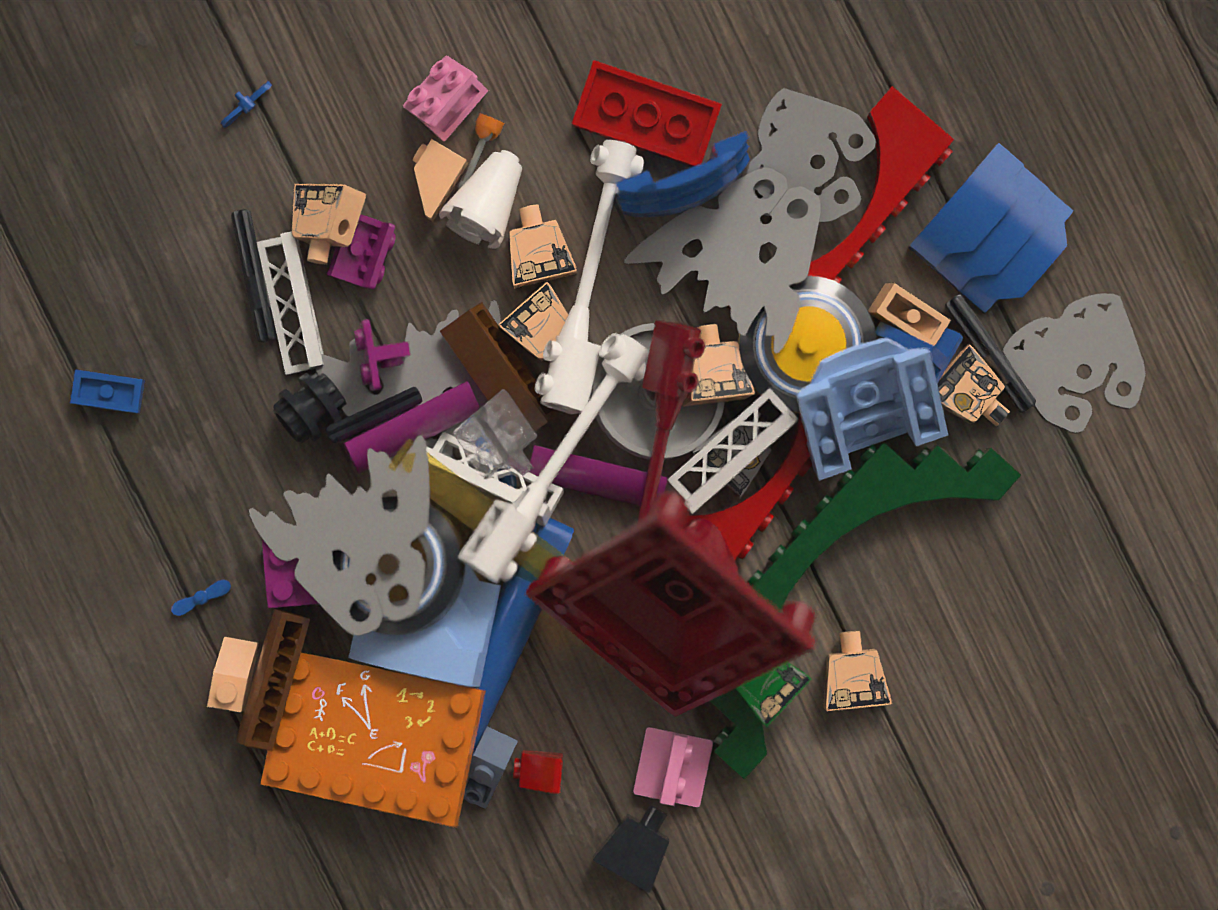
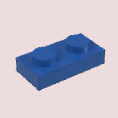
[70,370,145,414]

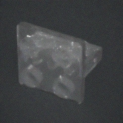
[453,389,537,479]

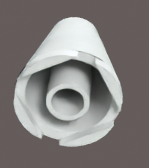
[439,150,522,249]

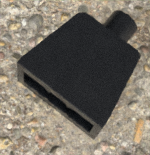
[593,804,669,893]

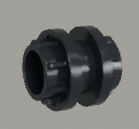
[273,372,347,443]

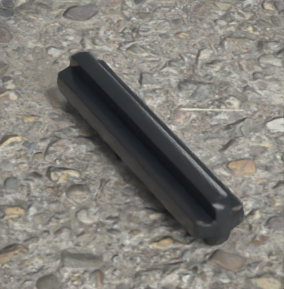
[326,387,423,443]

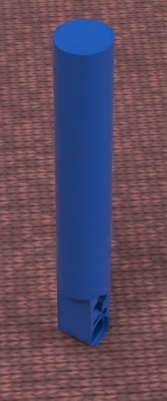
[436,518,574,824]

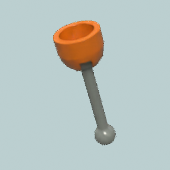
[457,113,504,190]

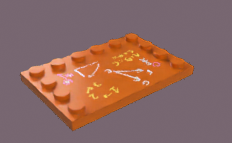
[261,652,486,827]

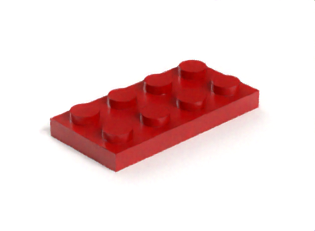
[572,60,722,167]

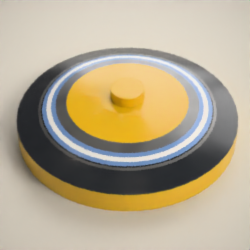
[739,276,876,413]

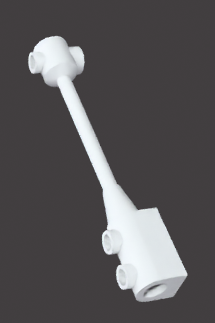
[535,140,644,414]
[457,333,649,583]

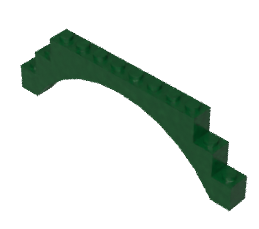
[710,443,1021,779]

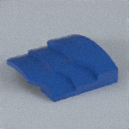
[616,131,750,217]
[908,143,1073,313]

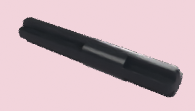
[231,209,277,342]
[945,295,1036,413]

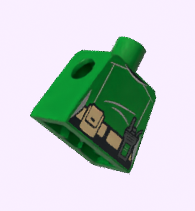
[736,662,812,727]

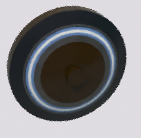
[332,496,465,635]

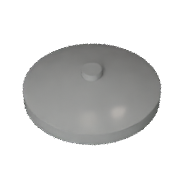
[590,323,725,460]

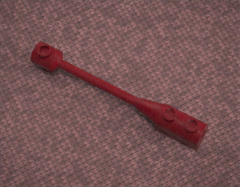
[637,320,705,524]

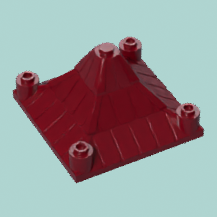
[525,493,816,717]

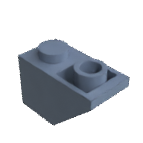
[463,726,518,809]

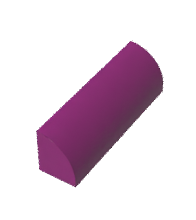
[343,381,480,475]
[528,445,668,506]

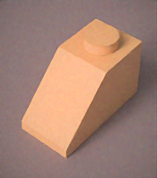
[413,139,468,222]
[868,283,951,346]
[207,637,258,712]

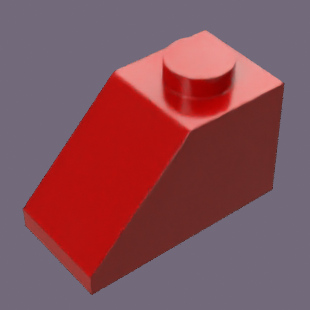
[513,750,563,794]

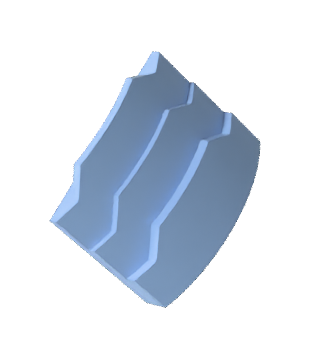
[796,338,948,481]
[349,563,501,687]

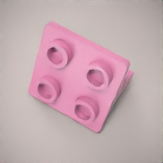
[403,56,489,142]
[633,727,713,807]

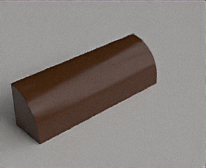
[440,302,560,443]
[236,608,310,751]

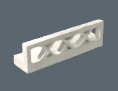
[257,231,324,375]
[668,388,798,513]
[426,432,564,527]

